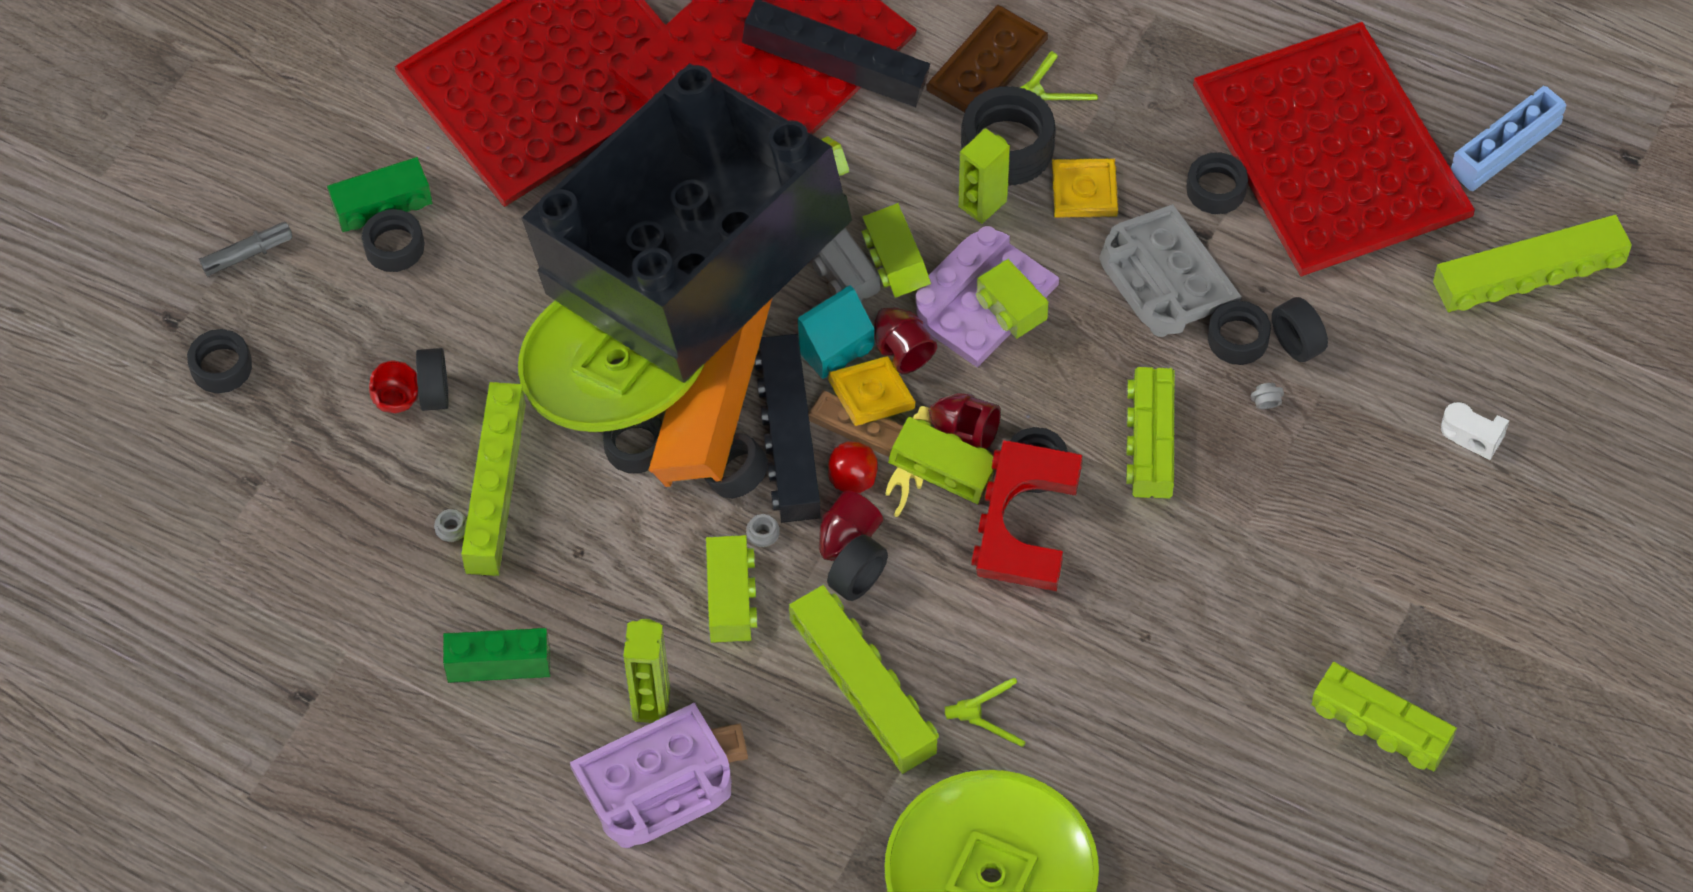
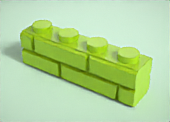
[1126,367,1175,499]
[623,619,671,723]
[1311,662,1457,772]

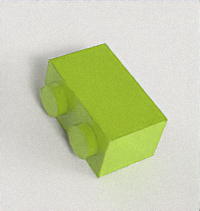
[976,259,1049,339]

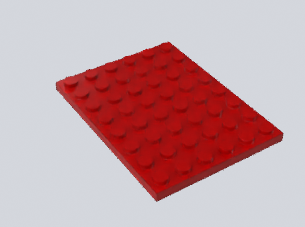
[395,0,665,207]
[615,0,917,135]
[1193,22,1475,277]

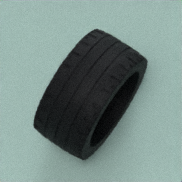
[961,86,1056,186]

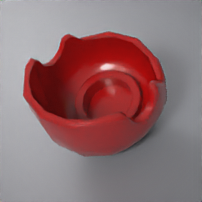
[369,360,418,414]
[828,441,878,493]

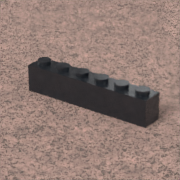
[742,0,931,108]
[755,334,821,523]

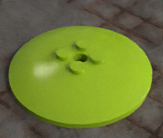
[518,301,704,432]
[885,770,1099,892]

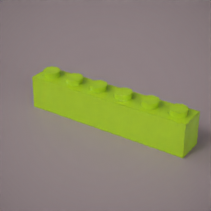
[1433,215,1632,313]
[461,382,526,576]
[789,585,939,774]

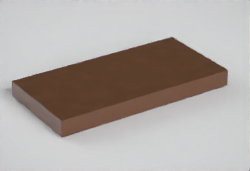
[926,4,1048,113]

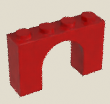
[971,440,1083,592]

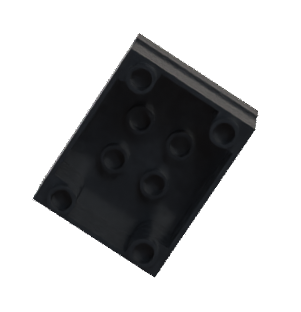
[521,63,852,383]

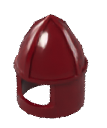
[874,307,937,374]
[929,393,1001,450]
[819,491,883,561]

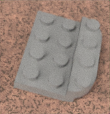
[1099,204,1242,337]

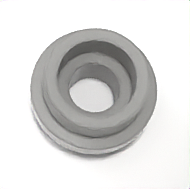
[1251,383,1284,409]
[434,509,467,542]
[746,514,780,547]

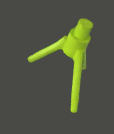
[1020,51,1098,100]
[945,678,1026,747]

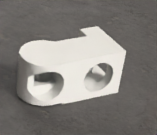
[1441,402,1509,460]

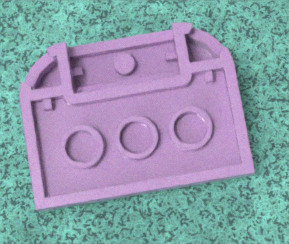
[916,226,1059,368]
[570,703,732,848]

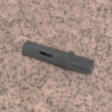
[198,222,293,277]

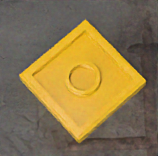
[1052,158,1118,218]
[828,356,916,426]

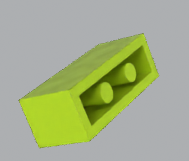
[958,128,1010,224]
[861,203,931,298]
[888,416,995,505]
[706,535,757,643]

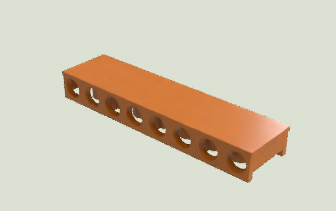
[649,299,772,487]

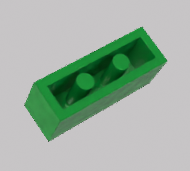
[327,157,433,233]
[443,628,550,683]

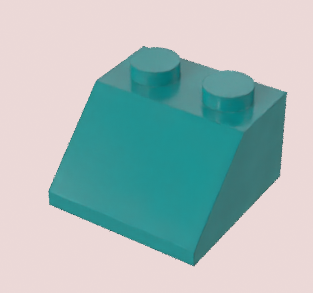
[798,285,875,379]

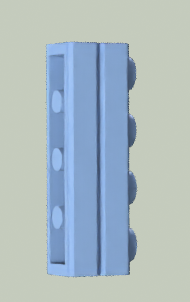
[1451,86,1566,191]

